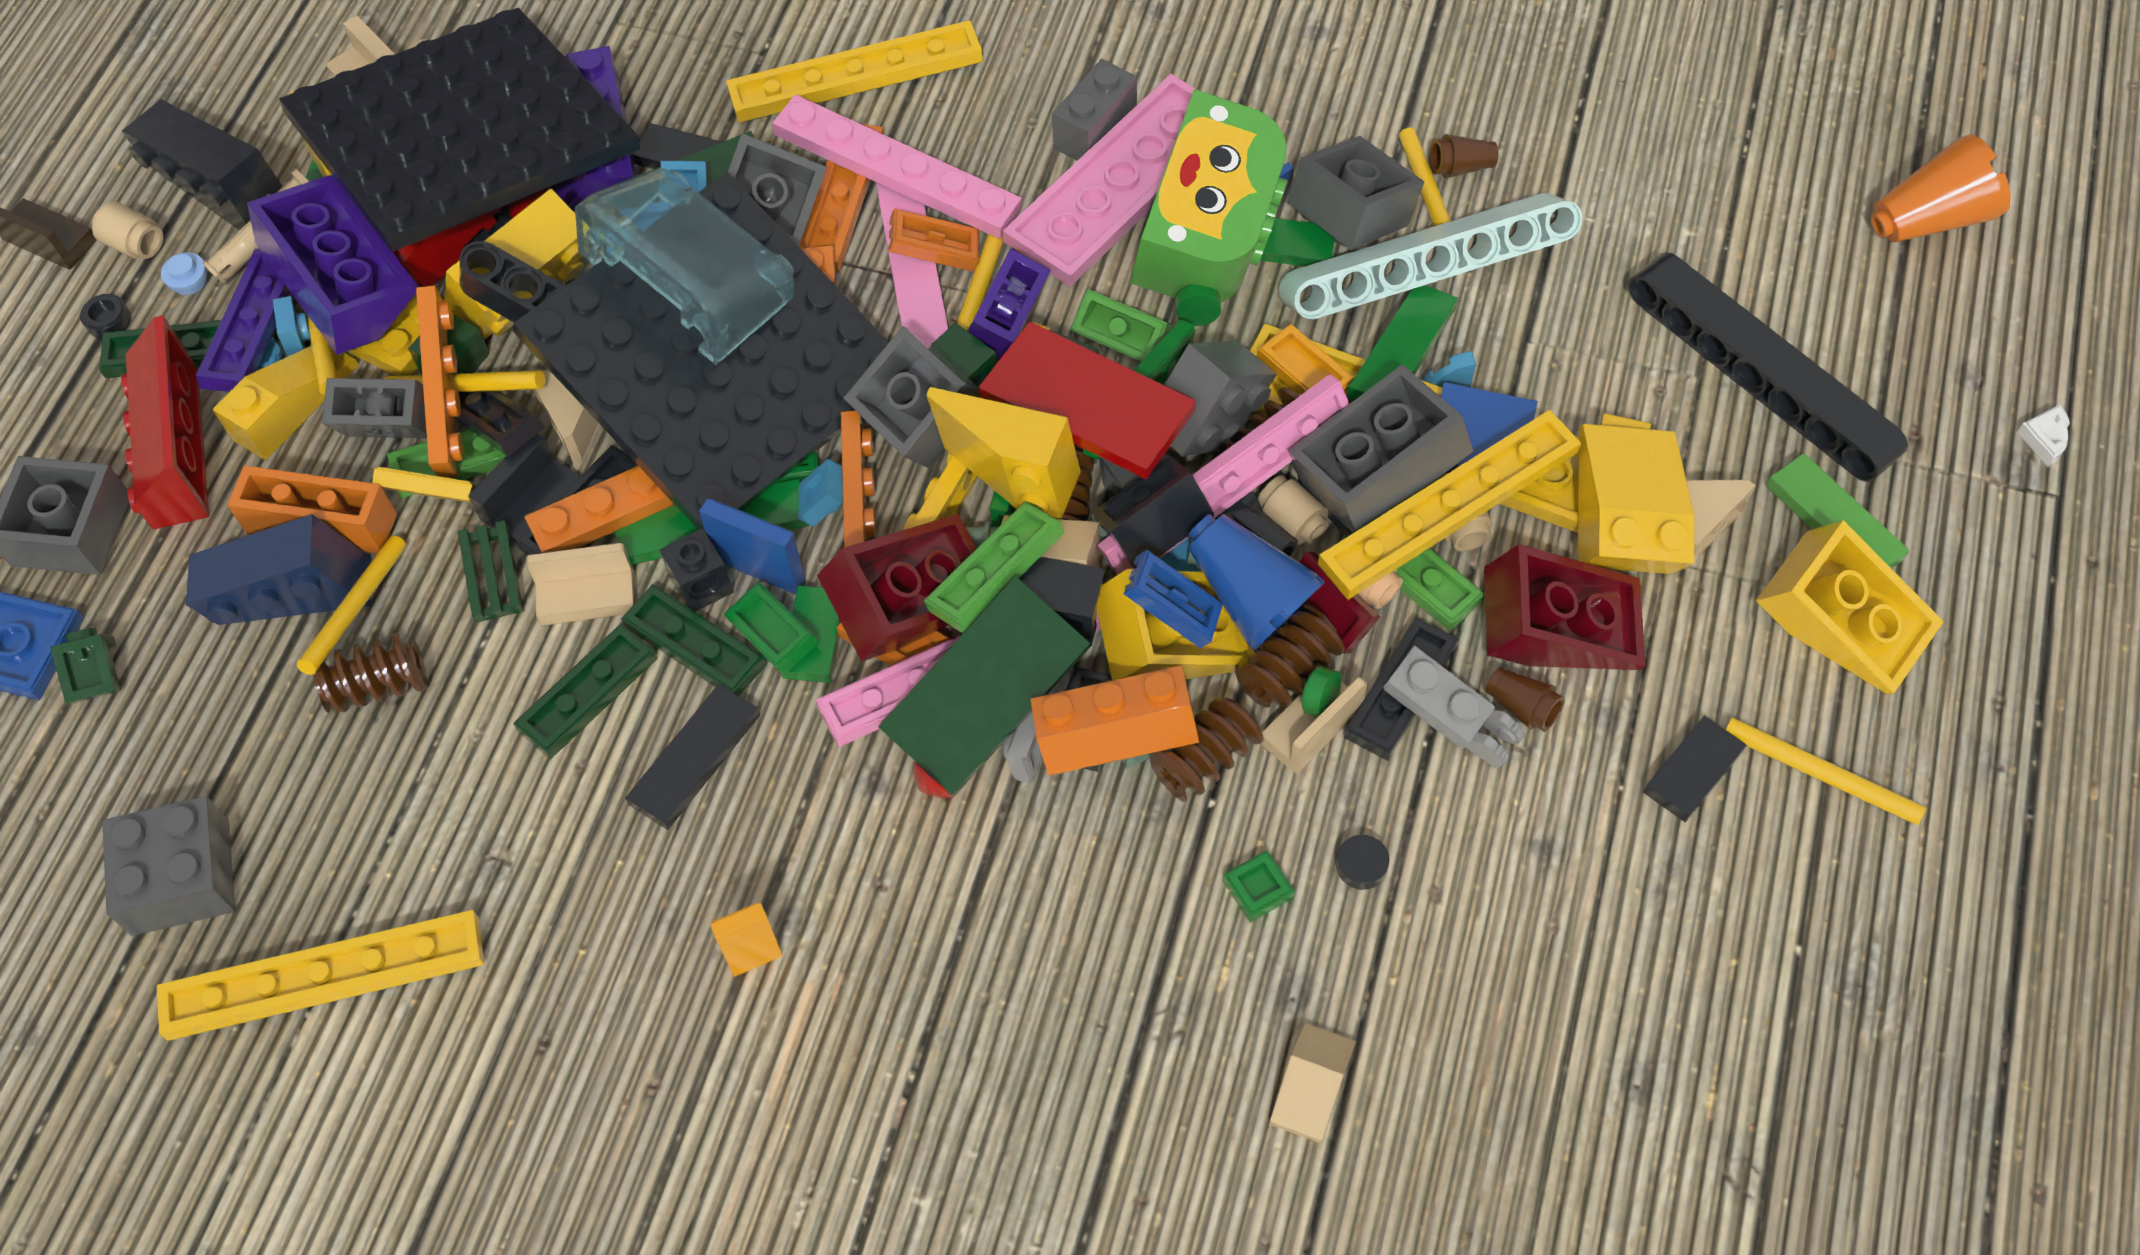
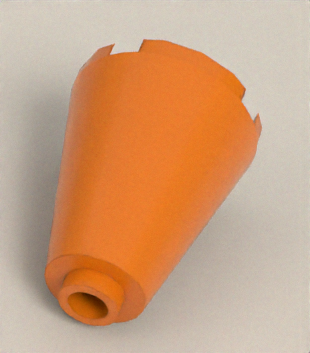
[1871,134,2011,243]

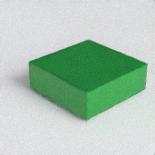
[1222,850,1295,923]

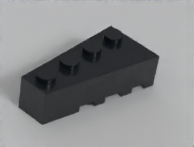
[122,99,283,230]

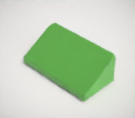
[1070,289,1173,361]

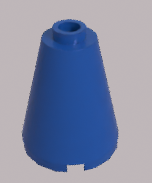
[1188,514,1325,651]

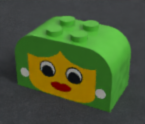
[1130,89,1287,302]

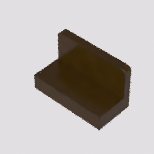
[0,198,97,270]

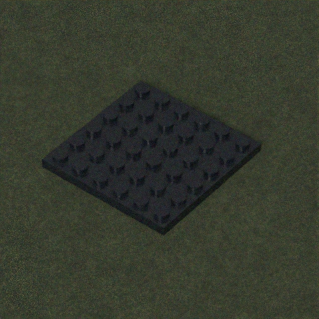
[279,7,641,252]
[513,172,889,530]

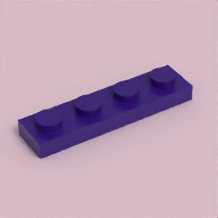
[196,249,291,392]

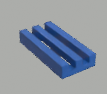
[1123,550,1223,648]

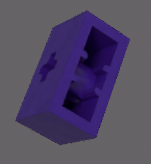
[967,248,1051,362]

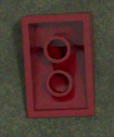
[817,514,977,662]
[1484,544,1646,670]

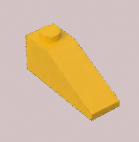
[212,346,359,461]

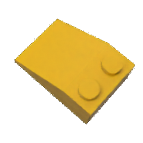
[926,387,1081,519]
[1578,424,1694,574]
[1756,520,1944,695]
[1097,569,1261,680]

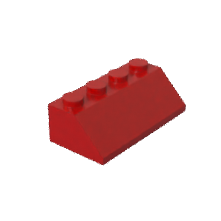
[121,315,209,530]

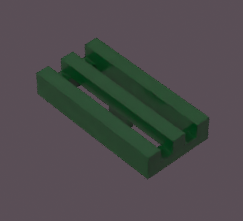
[457,520,524,623]

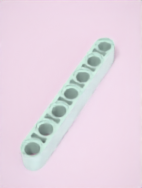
[1279,193,1582,319]

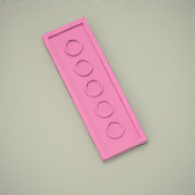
[1003,74,1197,287]

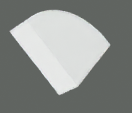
[2017,404,2070,467]

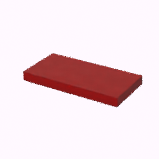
[979,321,1196,479]

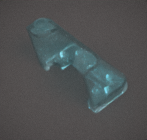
[575,168,795,365]

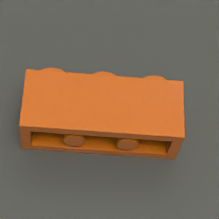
[227,465,397,554]
[1030,665,1199,776]

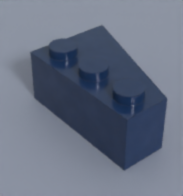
[186,514,372,625]

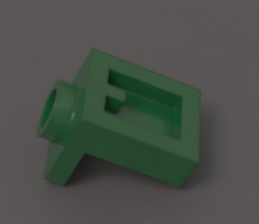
[50,628,121,704]

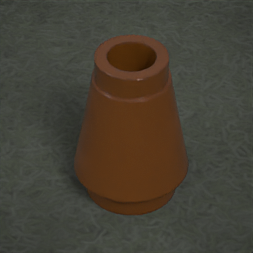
[1429,134,1498,179]
[1485,667,1565,732]

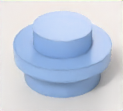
[161,252,207,295]

